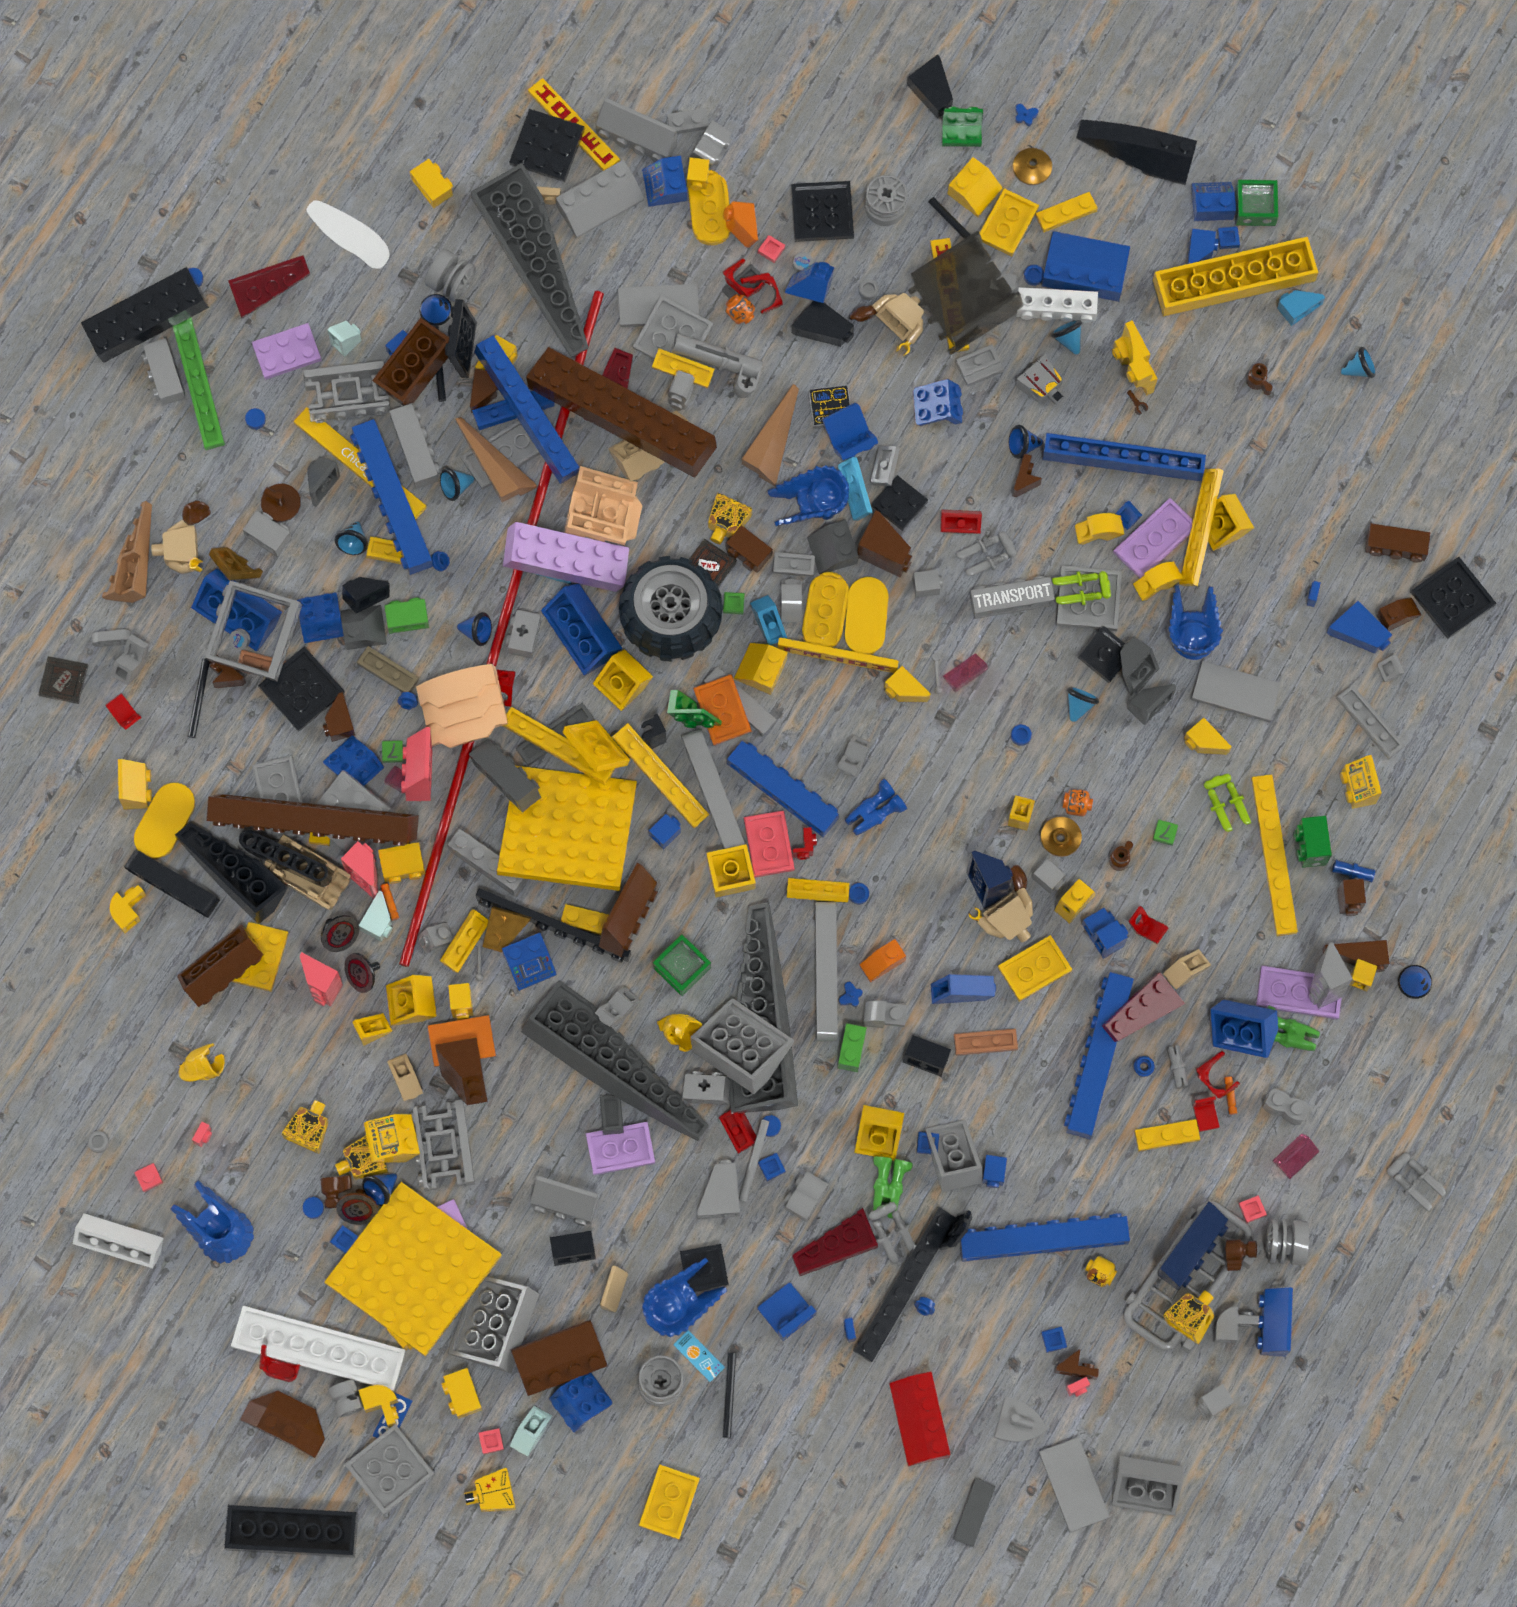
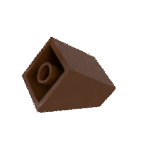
[857,511,912,578]
[435,1037,488,1105]

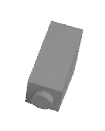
[698,1160,740,1219]

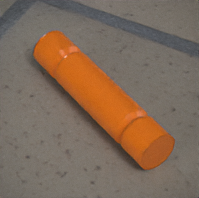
[381,883,399,921]
[1224,1076,1237,1115]

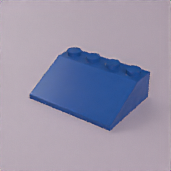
[1042,231,1130,302]

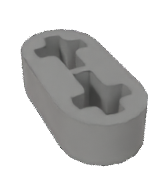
[92,630,131,647]

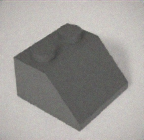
[807,520,858,575]

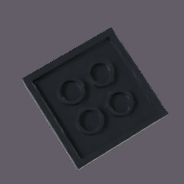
[509,109,585,182]
[791,181,854,242]
[445,299,477,378]
[1410,557,1496,639]
[258,646,345,732]

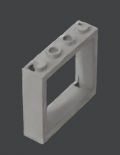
[204,580,302,682]

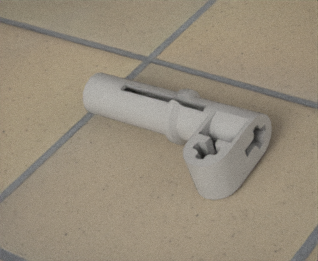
[671,333,763,398]

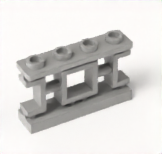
[303,361,390,423]
[410,1100,475,1192]

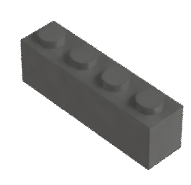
[469,739,541,813]

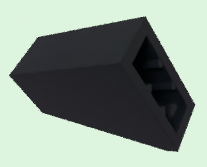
[907,54,953,118]
[791,301,854,347]

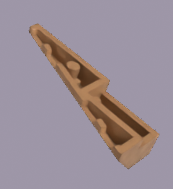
[742,384,799,486]
[455,417,537,502]
[102,501,152,603]

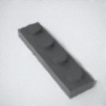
[516,702,595,766]

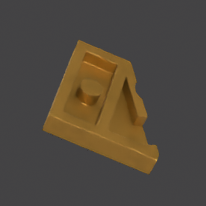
[209,547,263,580]
[482,906,531,952]

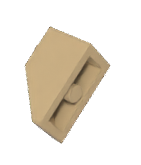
[1163,949,1211,989]
[387,1054,423,1101]

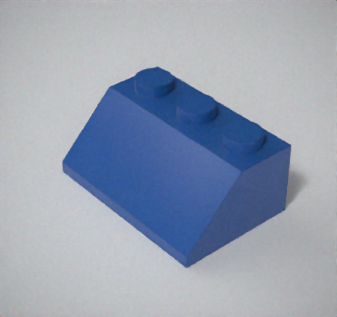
[1211,999,1278,1058]
[1257,1287,1293,1357]

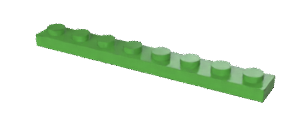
[173,317,225,450]

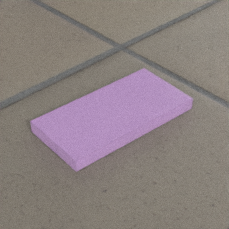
[1113,498,1193,579]
[1256,966,1341,1019]

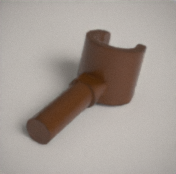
[1127,390,1148,415]

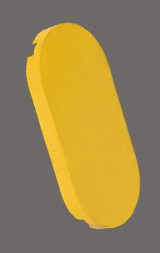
[688,170,731,246]
[802,572,849,648]
[845,577,889,655]
[134,783,195,859]

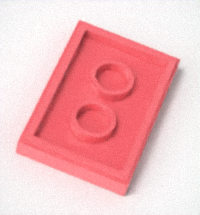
[744,811,795,878]

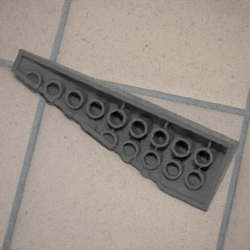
[471,163,589,358]
[727,902,798,1114]
[521,981,709,1141]

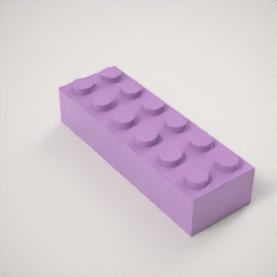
[503,522,629,592]

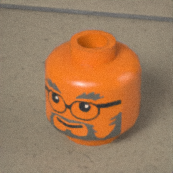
[726,294,755,324]
[1062,788,1093,817]

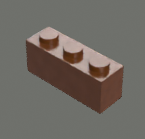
[1365,523,1431,563]

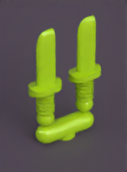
[1052,571,1111,605]
[1204,774,1251,832]

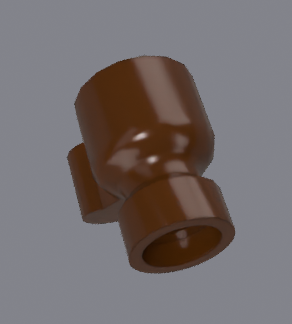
[1246,363,1273,395]
[1109,841,1133,871]
[320,1176,352,1209]
[1226,1239,1257,1271]

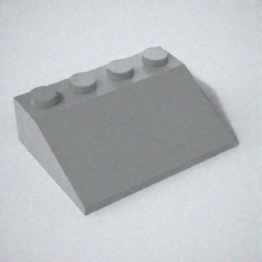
[690,998,794,1094]
[448,1276,539,1374]

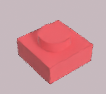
[758,235,785,263]
[192,1122,212,1147]
[134,1163,163,1192]
[1238,1195,1267,1223]
[1066,1377,1090,1397]
[479,1428,504,1455]

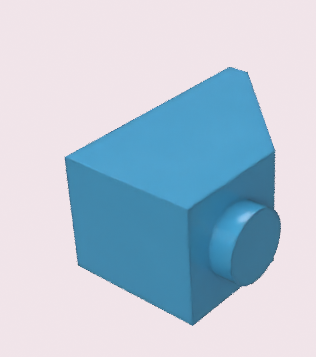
[1277,290,1325,326]
[750,595,787,645]

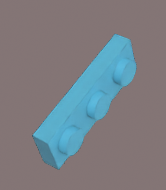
[838,457,873,521]

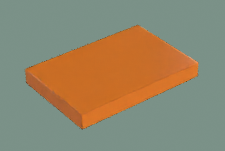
[693,674,752,746]
[428,1015,496,1067]

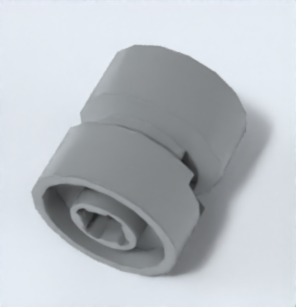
[328,1380,364,1418]

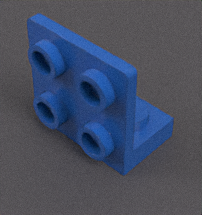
[297,593,344,643]
[323,735,384,786]
[758,1283,817,1341]

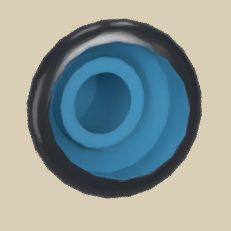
[1051,320,1082,355]
[1341,347,1375,378]
[440,468,474,501]
[334,522,368,555]
[1067,687,1099,722]

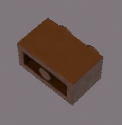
[726,525,773,573]
[1337,879,1366,916]

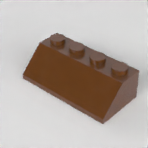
[372,318,449,406]
[599,863,658,957]
[177,924,264,1007]
[511,1320,607,1396]

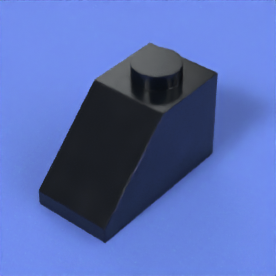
[342,577,390,614]

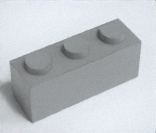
[141,338,185,406]

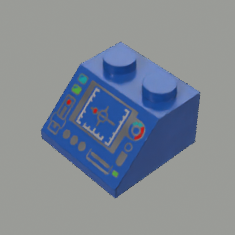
[642,156,687,207]
[1191,182,1236,221]
[785,262,835,303]
[502,933,557,991]

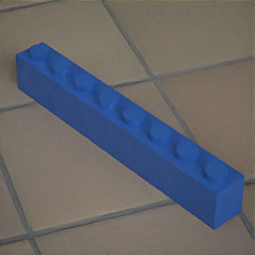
[474,335,580,484]
[350,419,433,575]
[1042,433,1206,481]
[1064,972,1134,1139]
[959,1214,1130,1262]

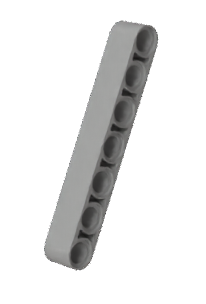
[681,729,745,849]
[815,902,838,1041]

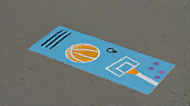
[673,1330,725,1382]

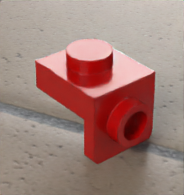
[792,827,817,860]

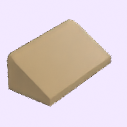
[600,1265,628,1313]

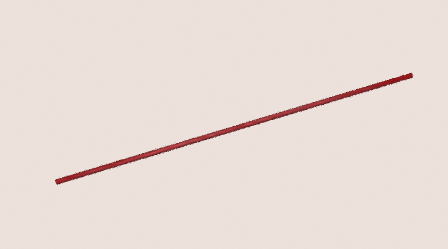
[399,291,604,967]

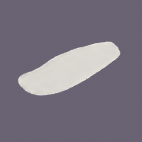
[306,200,389,269]

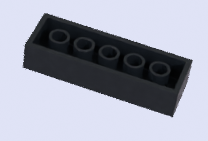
[81,267,209,363]
[224,1505,358,1558]

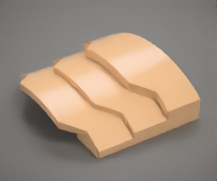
[564,466,642,546]
[416,664,508,748]

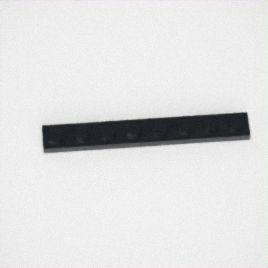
[476,888,631,963]
[853,1207,956,1362]

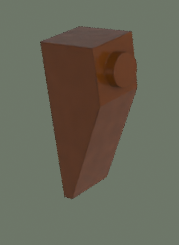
[1322,940,1390,973]

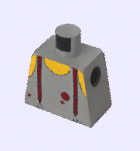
[1016,355,1064,405]

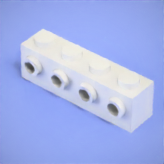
[1016,287,1098,323]
[73,1214,164,1268]

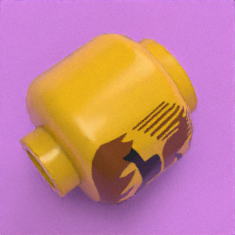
[1085,1256,1117,1287]

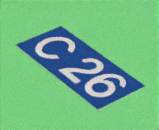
[372,1392,412,1438]

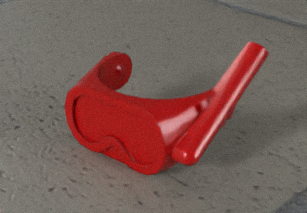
[723,258,765,298]
[741,273,783,314]
[1196,1051,1240,1099]
[259,1345,300,1382]

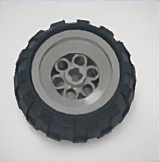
[619,556,723,662]

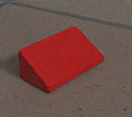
[940,509,982,534]
[719,1109,757,1153]

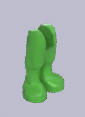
[1267,1006,1320,1051]
[873,1156,913,1218]

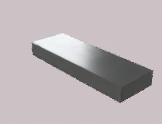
[953,1479,996,1547]

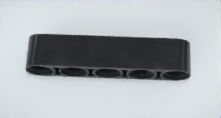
[239,830,332,887]
[124,850,220,918]

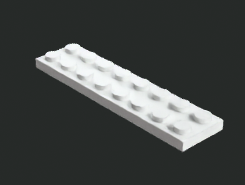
[231,1306,406,1392]

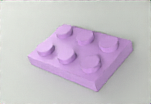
[252,323,322,380]
[586,1122,655,1175]

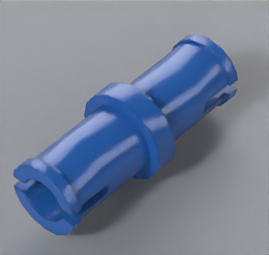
[1332,859,1375,883]

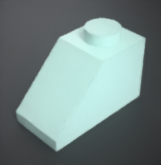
[327,321,362,357]
[359,891,393,942]
[510,1406,552,1456]

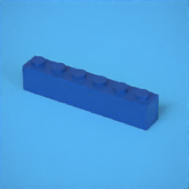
[727,741,839,838]

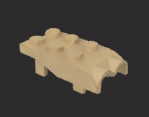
[263,834,351,910]

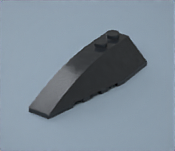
[1076,119,1197,185]
[175,822,287,924]

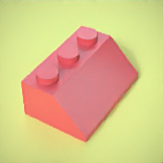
[401,727,433,801]
[341,841,378,899]
[299,952,343,1007]

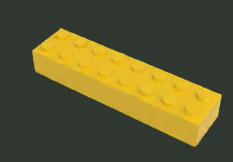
[1153,237,1319,316]

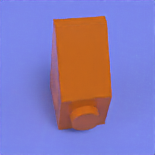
[723,201,758,248]
[859,939,906,983]

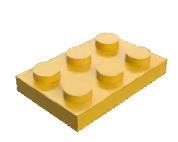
[977,188,1039,257]
[562,720,630,772]
[232,922,289,992]
[998,935,1073,1002]
[639,1464,700,1540]

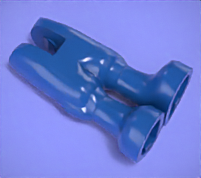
[845,779,907,836]

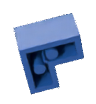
[1082,908,1128,959]

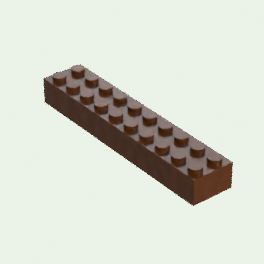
[526,347,717,478]
[206,794,419,846]

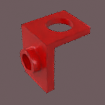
[496,670,516,707]
[105,693,142,730]
[1128,906,1169,944]
[1193,1096,1220,1132]

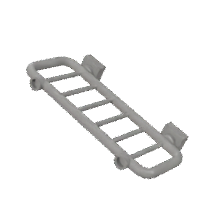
[1124,1201,1262,1354]

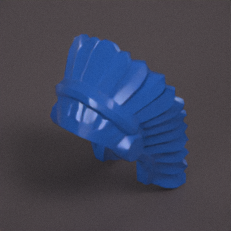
[768,465,849,526]
[1168,585,1223,660]
[170,1180,254,1264]
[642,1258,727,1337]

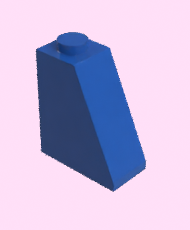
[1327,601,1392,654]
[931,974,996,1004]

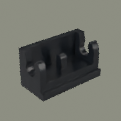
[641,713,667,749]
[903,1035,951,1077]
[550,1231,596,1266]

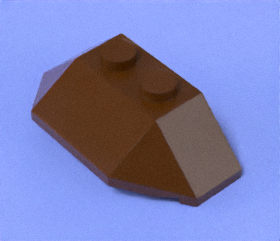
[240,1390,325,1458]

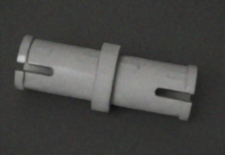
[1167,1046,1189,1089]

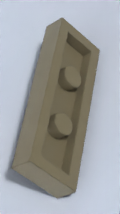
[357,646,419,693]

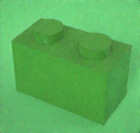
[385,598,429,634]
[838,1023,867,1072]

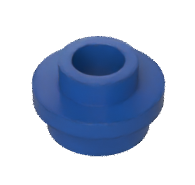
[431,551,450,572]
[397,692,418,710]
[1134,1056,1155,1077]
[914,1297,935,1316]

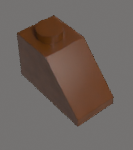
[470,369,498,413]
[1376,598,1421,631]
[323,692,355,742]

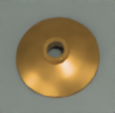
[1013,148,1052,185]
[1041,817,1082,857]

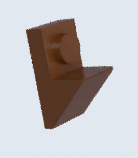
[1012,454,1042,497]
[209,654,246,688]
[1055,1349,1099,1380]

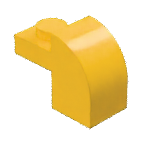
[1075,513,1125,545]
[1133,562,1184,601]
[110,885,146,934]
[359,1385,399,1428]

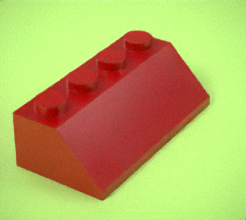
[889,1371,951,1467]

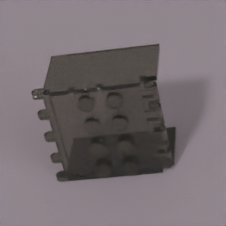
[908,231,1024,355]

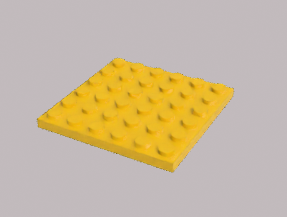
[497,766,637,891]
[324,1182,502,1357]

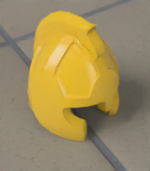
[657,1014,703,1052]
[179,1043,225,1082]

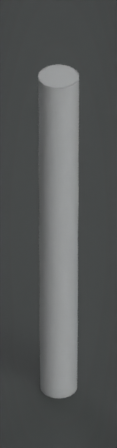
[739,1119,769,1202]

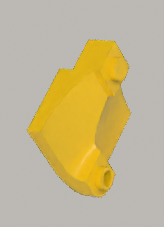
[1112,320,1158,395]

